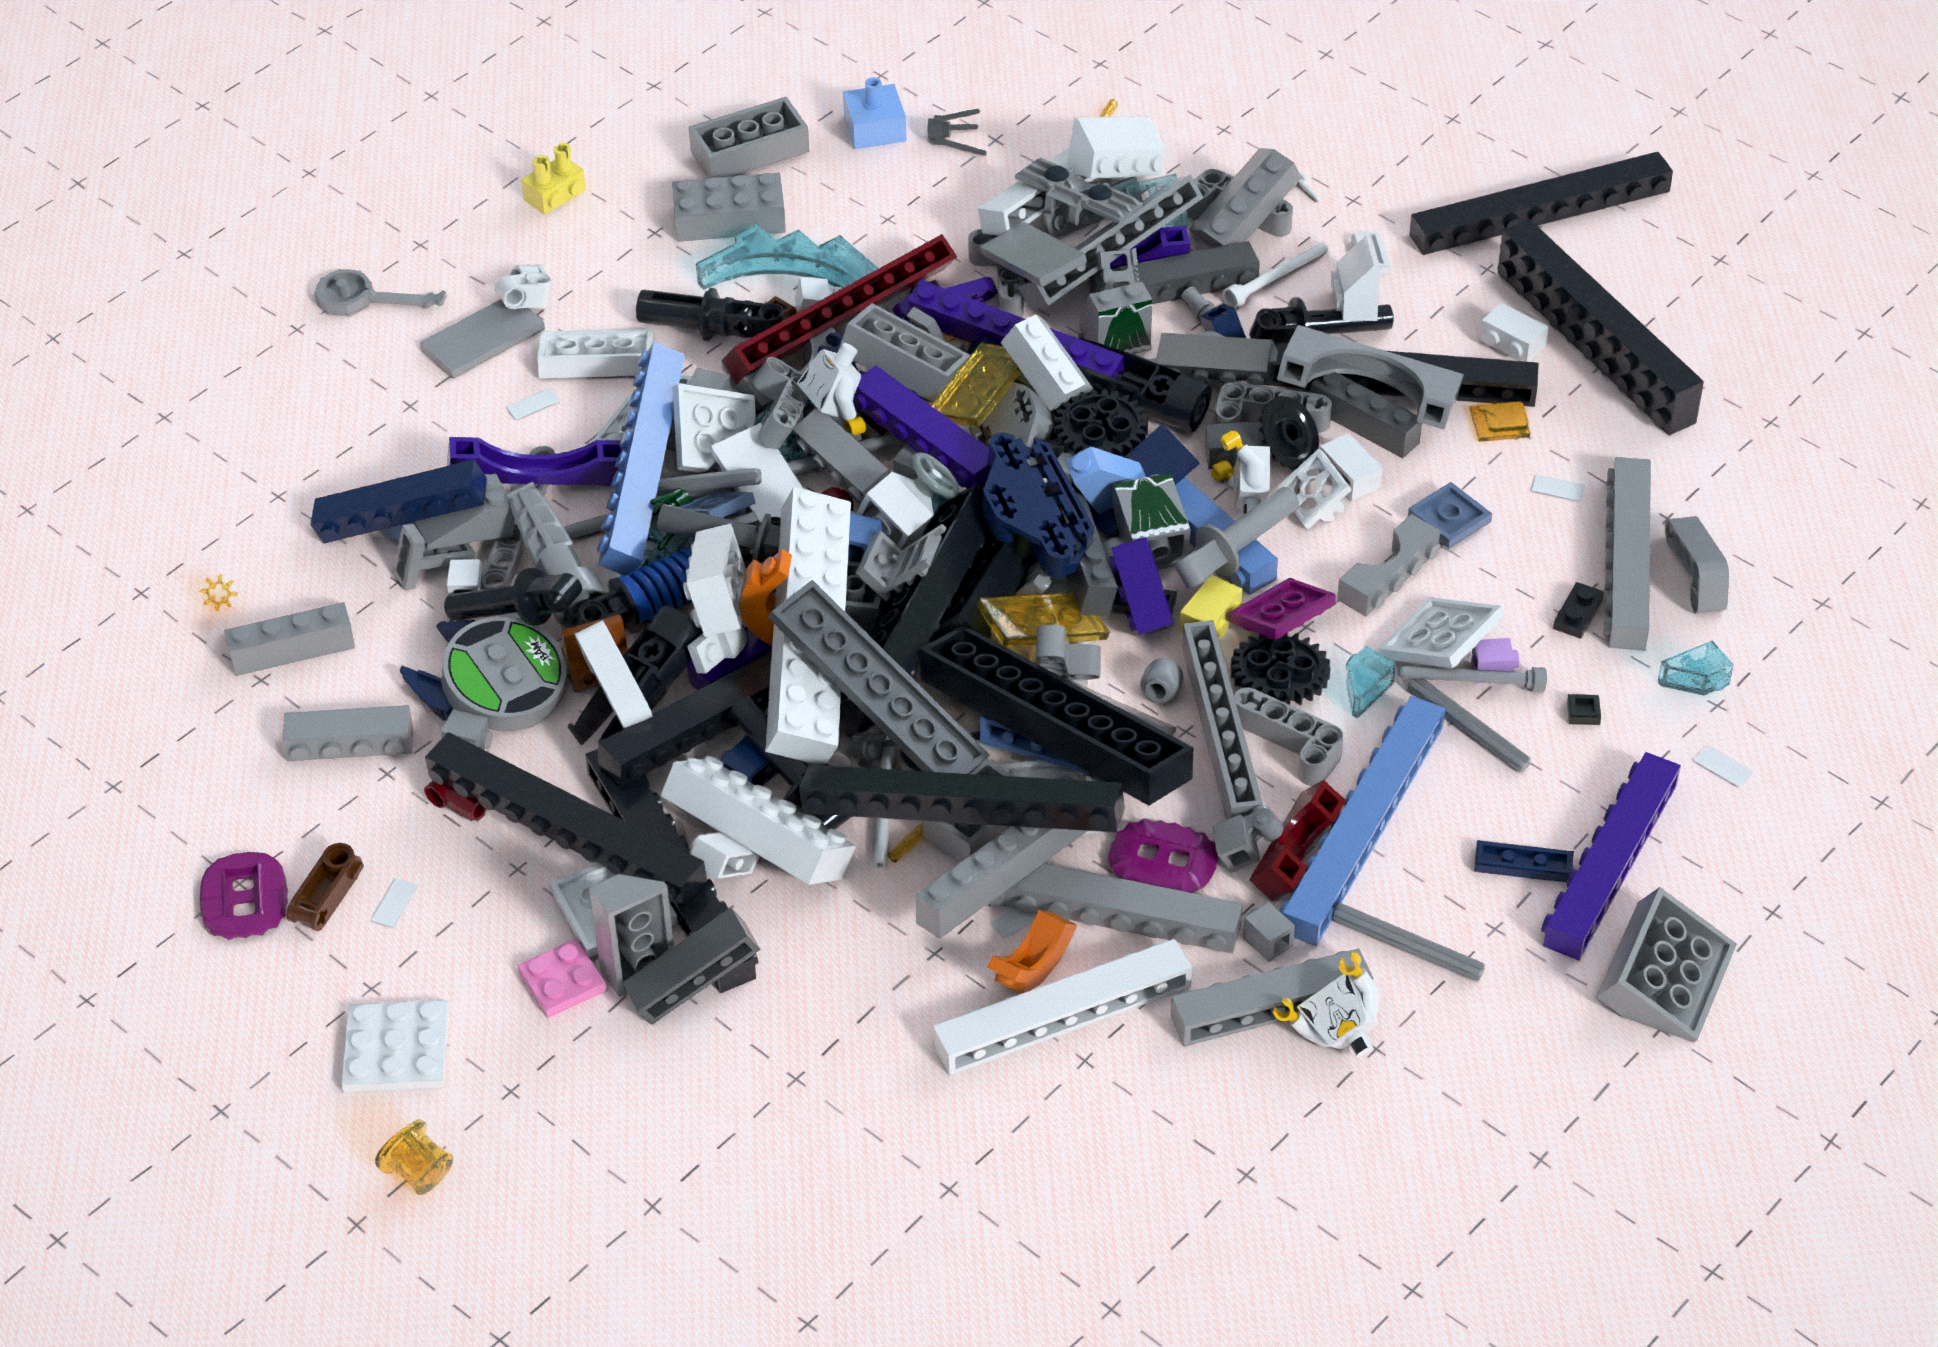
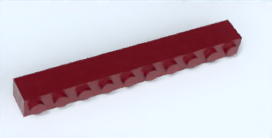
[721,234,957,384]

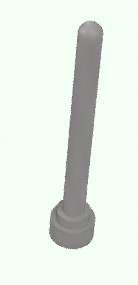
[1398,666,1547,692]

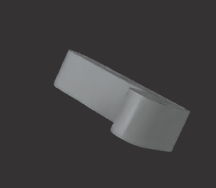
[1185,169,1293,237]
[968,229,1024,317]
[752,357,808,449]
[1215,382,1332,433]
[1665,516,1729,614]
[1036,625,1101,680]
[1234,687,1343,786]

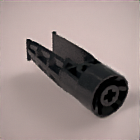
[1077,333,1212,434]
[567,606,703,745]

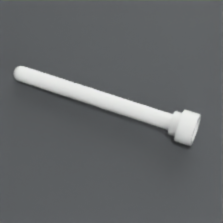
[1222,242,1329,308]

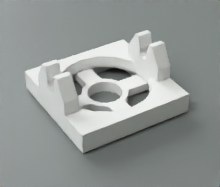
[1276,449,1352,529]

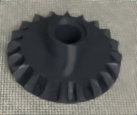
[1258,396,1319,470]

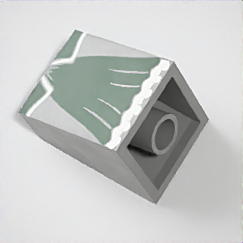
[1079,282,1152,354]
[1112,473,1191,570]

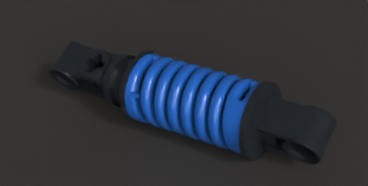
[577,517,781,632]

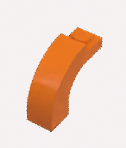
[739,549,792,646]
[987,910,1078,994]

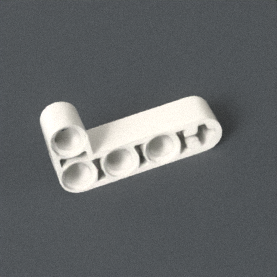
[574,620,653,729]

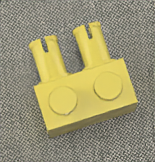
[521,143,586,215]

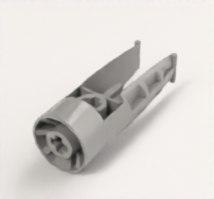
[506,481,606,628]

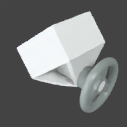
[856,452,959,550]

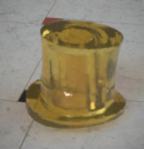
[375,1119,454,1195]

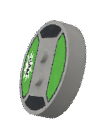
[441,616,567,731]

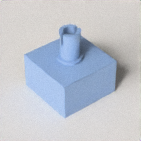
[843,77,907,149]

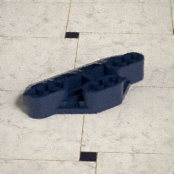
[981,432,1094,579]

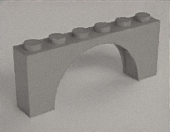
[1277,325,1464,430]

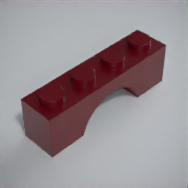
[1249,780,1346,901]

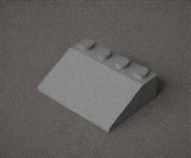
[1596,887,1737,1042]

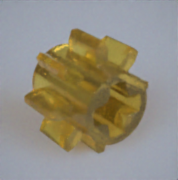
[200,573,238,611]

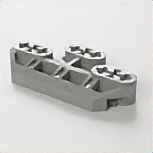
[956,364,1054,490]

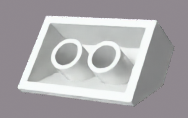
[1001,315,1093,412]

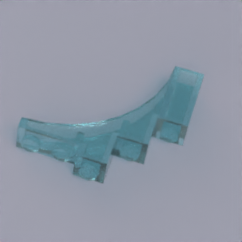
[696,224,879,290]

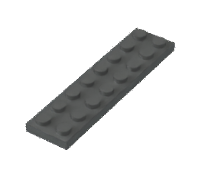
[768,580,990,774]

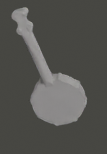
[314,269,447,316]

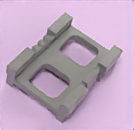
[1096,248,1140,291]

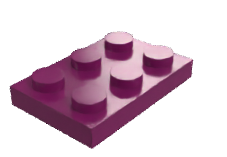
[1229,577,1336,640]

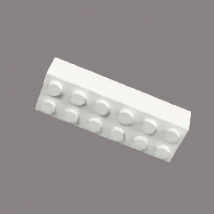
[661,756,856,885]

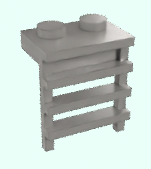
[856,524,946,601]

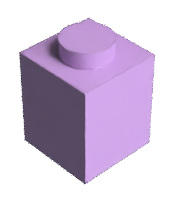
[1471,638,1519,683]

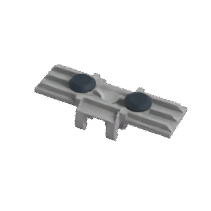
[1015,157,1143,225]

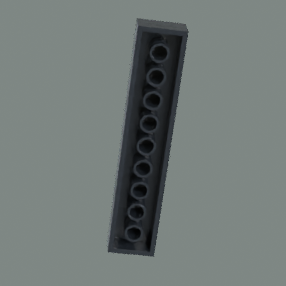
[1497,219,1704,436]
[839,484,990,737]
[920,625,1194,806]

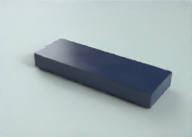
[1474,840,1574,883]

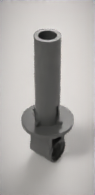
[657,504,780,563]

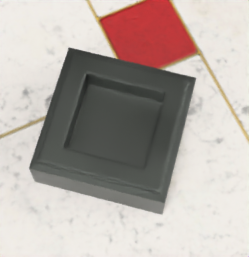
[1567,694,1601,725]

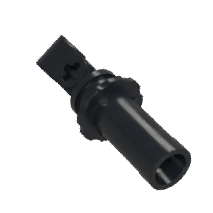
[636,288,785,341]

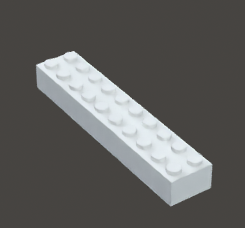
[765,487,851,765]

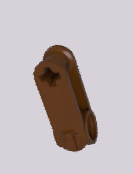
[286,843,364,931]

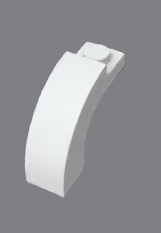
[687,609,747,674]

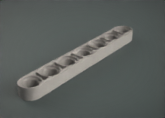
[481,446,555,590]

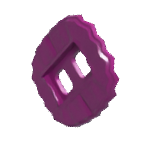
[1108,818,1219,893]
[200,852,288,940]

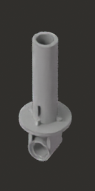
[1172,487,1299,589]

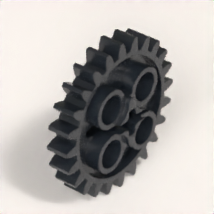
[1054,389,1148,457]
[1230,633,1331,705]

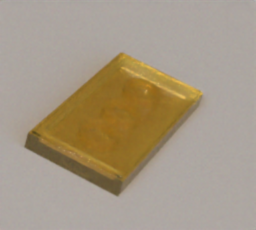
[931,343,1022,428]
[977,593,1110,647]

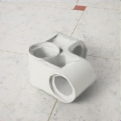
[495,264,551,309]

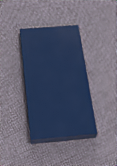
[1086,423,1200,539]

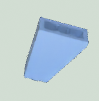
[1065,447,1146,515]

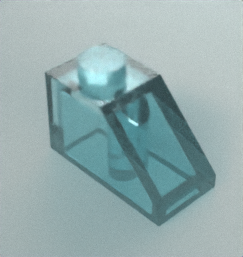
[1657,640,1734,696]
[1346,646,1396,718]

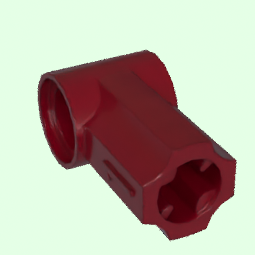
[424,780,487,822]

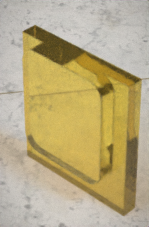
[1470,402,1531,442]

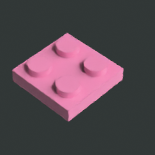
[517,939,607,1018]

